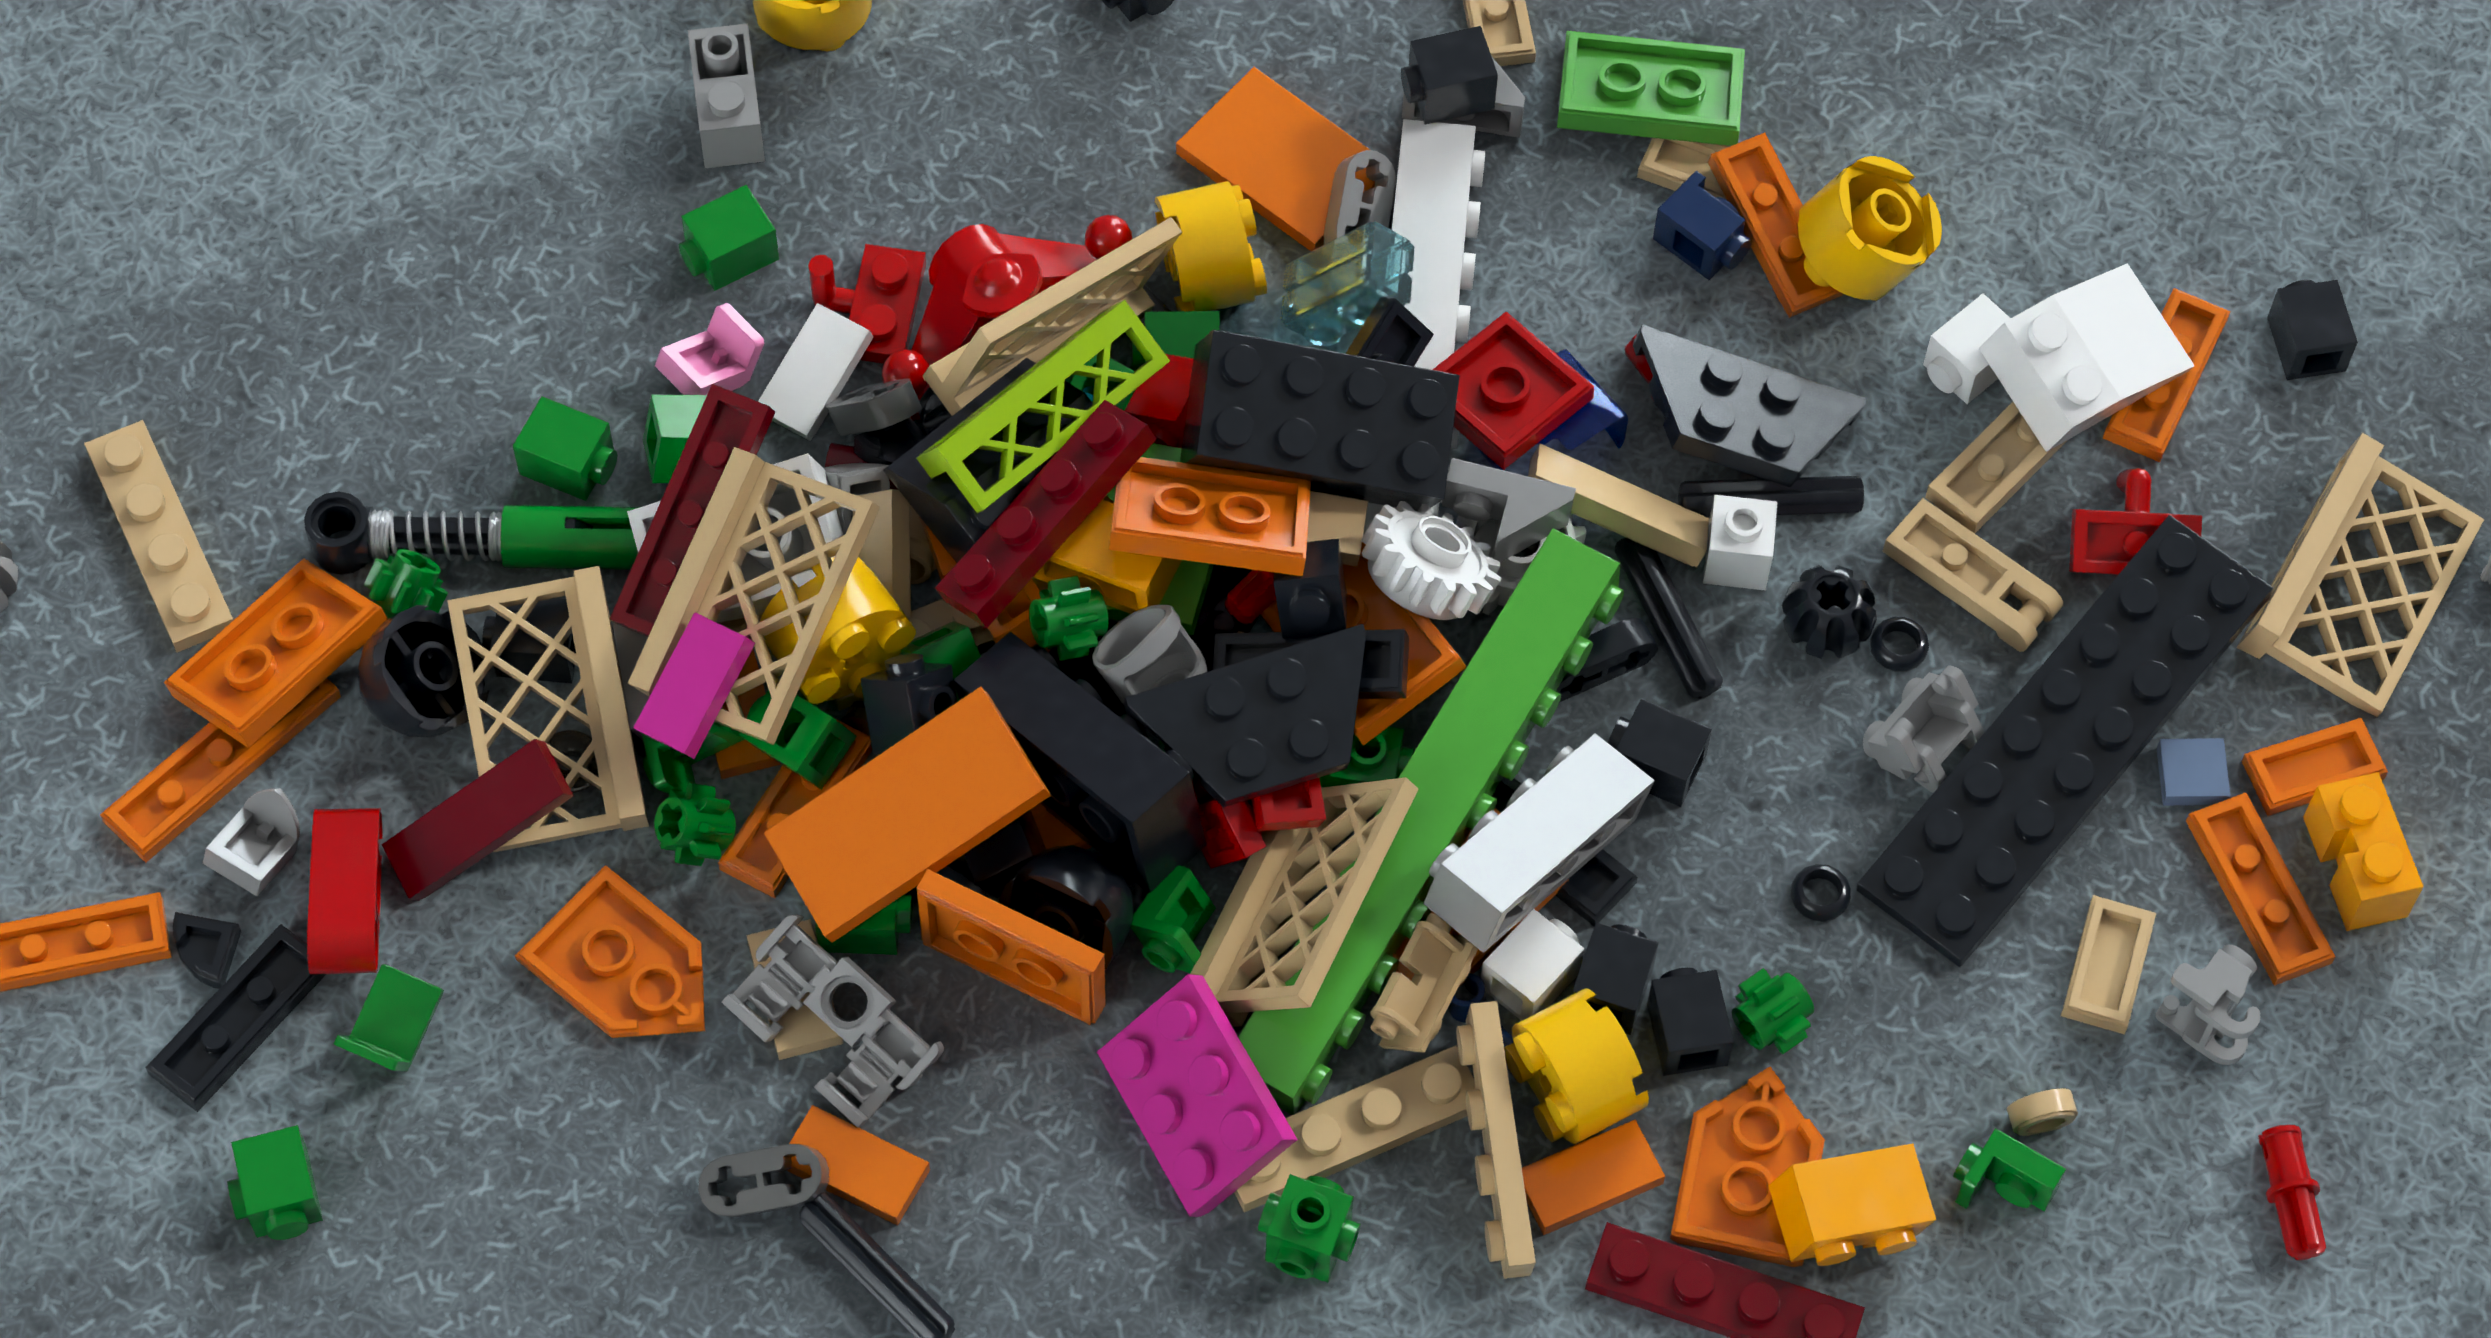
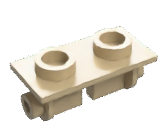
[1370,913,1478,1053]

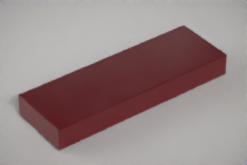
[381,739,573,901]

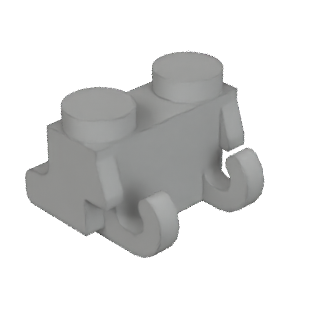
[1863,665,1985,793]
[2156,944,2260,1065]

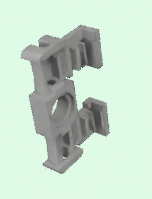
[721,914,944,1127]

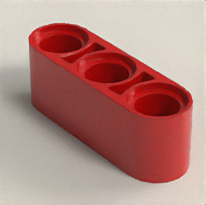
[307,808,383,974]

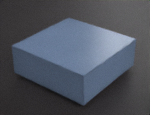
[2156,738,2231,806]

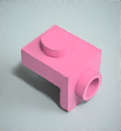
[655,303,764,395]

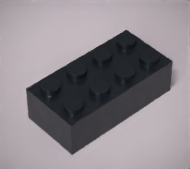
[1180,329,1460,511]
[954,631,1207,893]

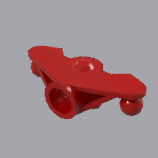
[882,215,1132,421]

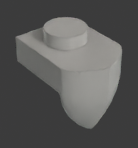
[203,788,300,896]

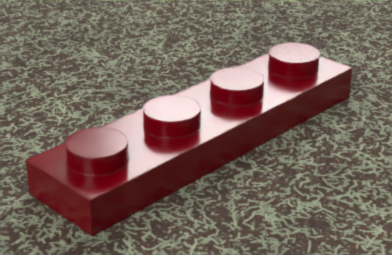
[610,384,775,637]
[935,400,1156,628]
[1585,1222,1865,1338]

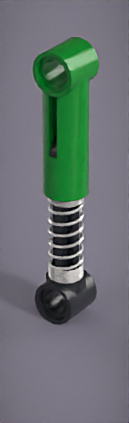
[304,491,640,575]

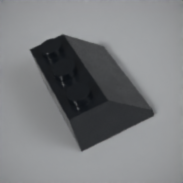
[883,358,1093,563]

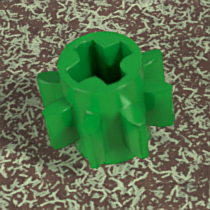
[364,549,448,619]
[1029,576,1108,661]
[654,783,736,866]
[1731,968,1814,1054]

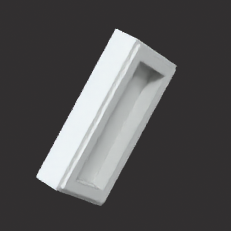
[758,303,873,441]

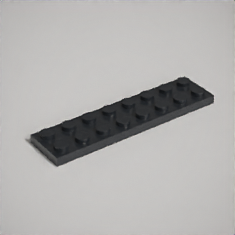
[1856,515,2273,967]

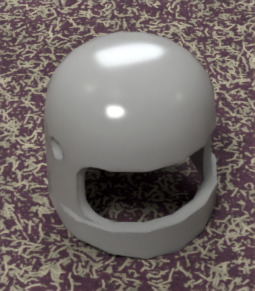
[1092,605,1207,704]

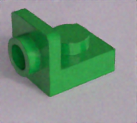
[1953,1128,2066,1212]

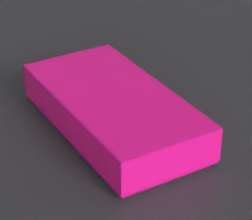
[633,612,755,759]

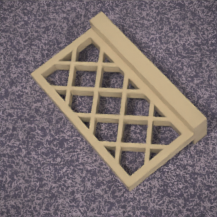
[923,217,1182,416]
[2236,433,2484,717]
[627,447,880,745]
[447,566,649,852]
[1190,777,1419,1027]

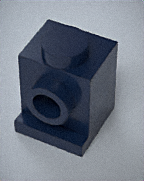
[1653,171,1752,280]

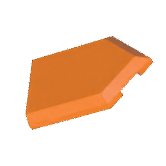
[515,865,705,1038]
[1670,1067,1825,1267]

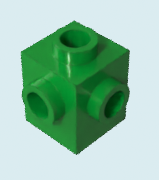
[1258,1174,1361,1283]

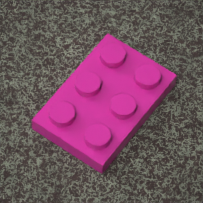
[1097,974,1298,1217]

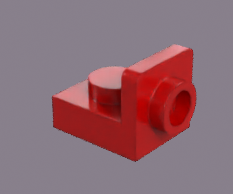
[1198,796,1267,869]

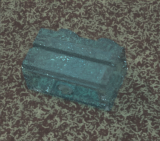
[1280,220,1415,346]

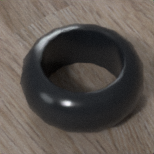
[1870,617,1929,672]
[1791,864,1851,922]

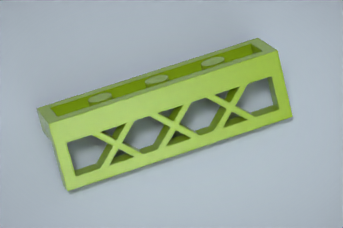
[916,300,1170,513]

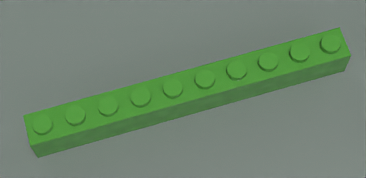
[1238,528,1624,1115]

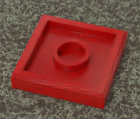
[1432,312,1594,470]

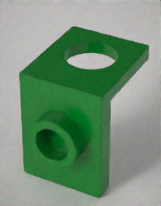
[334,964,444,1072]

